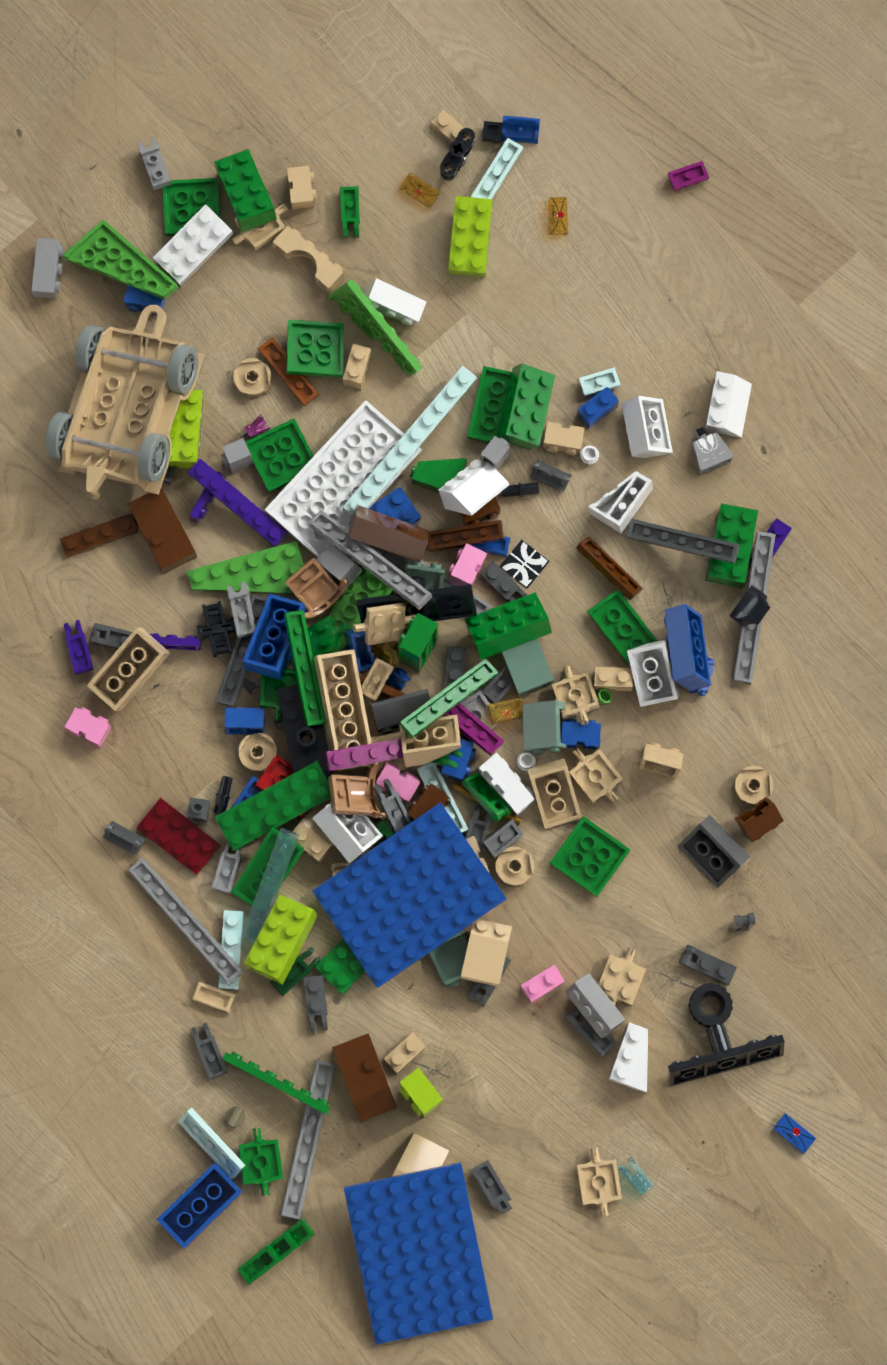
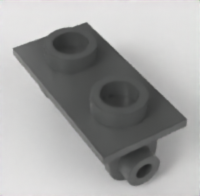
[530,460,572,492]
[102,821,146,856]

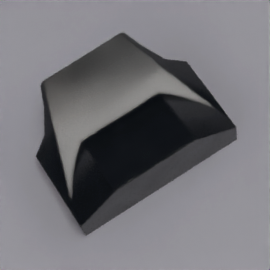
[729,585,771,628]

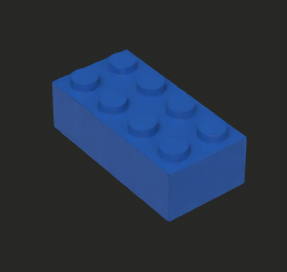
[242,594,308,680]
[664,604,711,692]
[156,1163,243,1249]

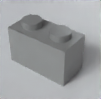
[481,436,510,471]
[221,438,253,474]
[316,543,362,587]

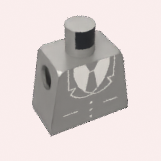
[691,427,734,476]

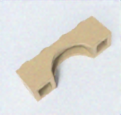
[273,226,344,294]

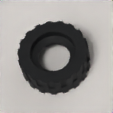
[689,983,733,1027]

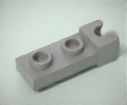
[138,138,172,190]
[227,582,256,638]

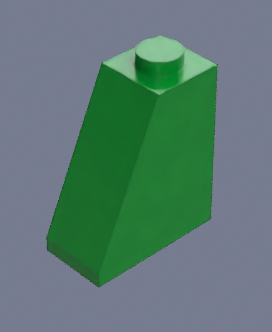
[409,458,467,493]

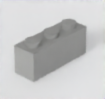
[32,238,64,299]
[565,974,625,1038]

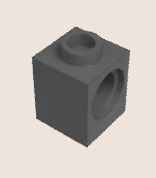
[187,797,211,823]

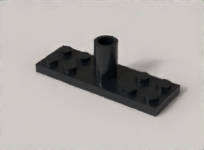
[357,576,477,625]
[277,685,333,781]
[668,1024,785,1087]

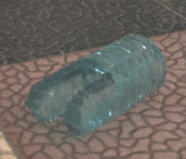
[619,1157,655,1195]

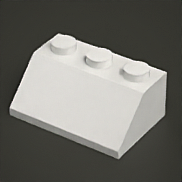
[705,371,752,438]
[622,396,673,458]
[439,460,509,516]
[627,640,680,707]
[313,803,383,863]

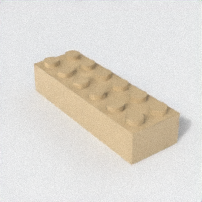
[313,650,372,772]

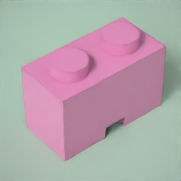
[448,543,487,586]
[64,707,111,748]
[375,761,420,801]
[521,965,565,1004]

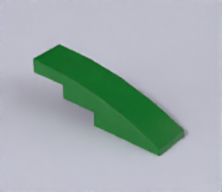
[238,1218,316,1285]

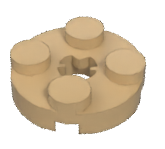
[233,358,271,396]
[239,733,277,772]
[734,766,774,805]
[495,847,534,886]

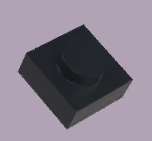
[482,121,502,143]

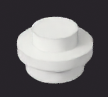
[580,446,599,465]
[517,752,536,771]

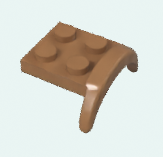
[285,558,347,619]
[328,763,386,818]

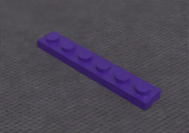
[187,458,287,547]

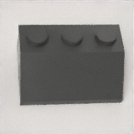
[372,689,430,734]
[678,815,751,888]

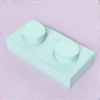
[579,367,620,397]

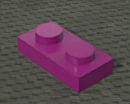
[667,161,709,192]

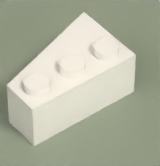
[363,278,426,326]
[588,471,653,533]
[479,753,535,816]
[608,1022,648,1093]

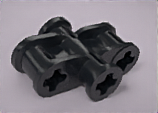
[440,128,475,181]
[197,601,237,658]

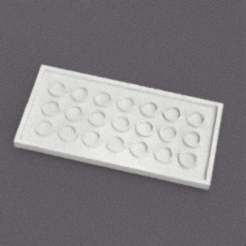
[265,400,422,558]

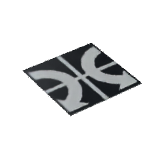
[499,540,550,588]

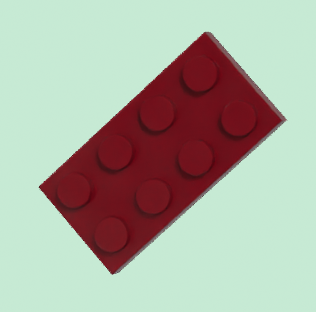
[136,797,221,876]

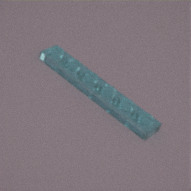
[241,828,300,942]

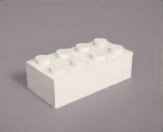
[153,204,233,286]

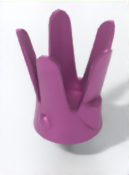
[243,414,270,439]

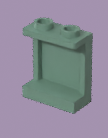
[406,561,445,590]
[501,638,554,697]
[523,700,566,755]
[429,931,468,988]

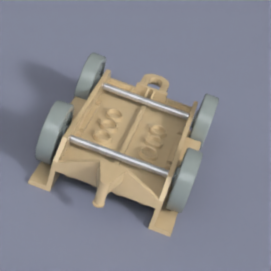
[45,305,205,500]

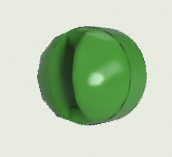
[596,689,612,705]

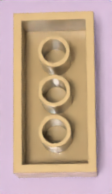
[87,628,170,711]

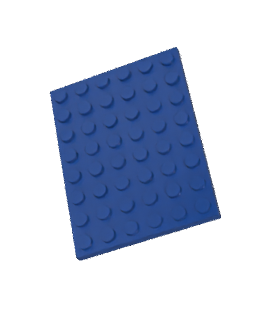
[312,802,507,988]
[344,1162,493,1345]

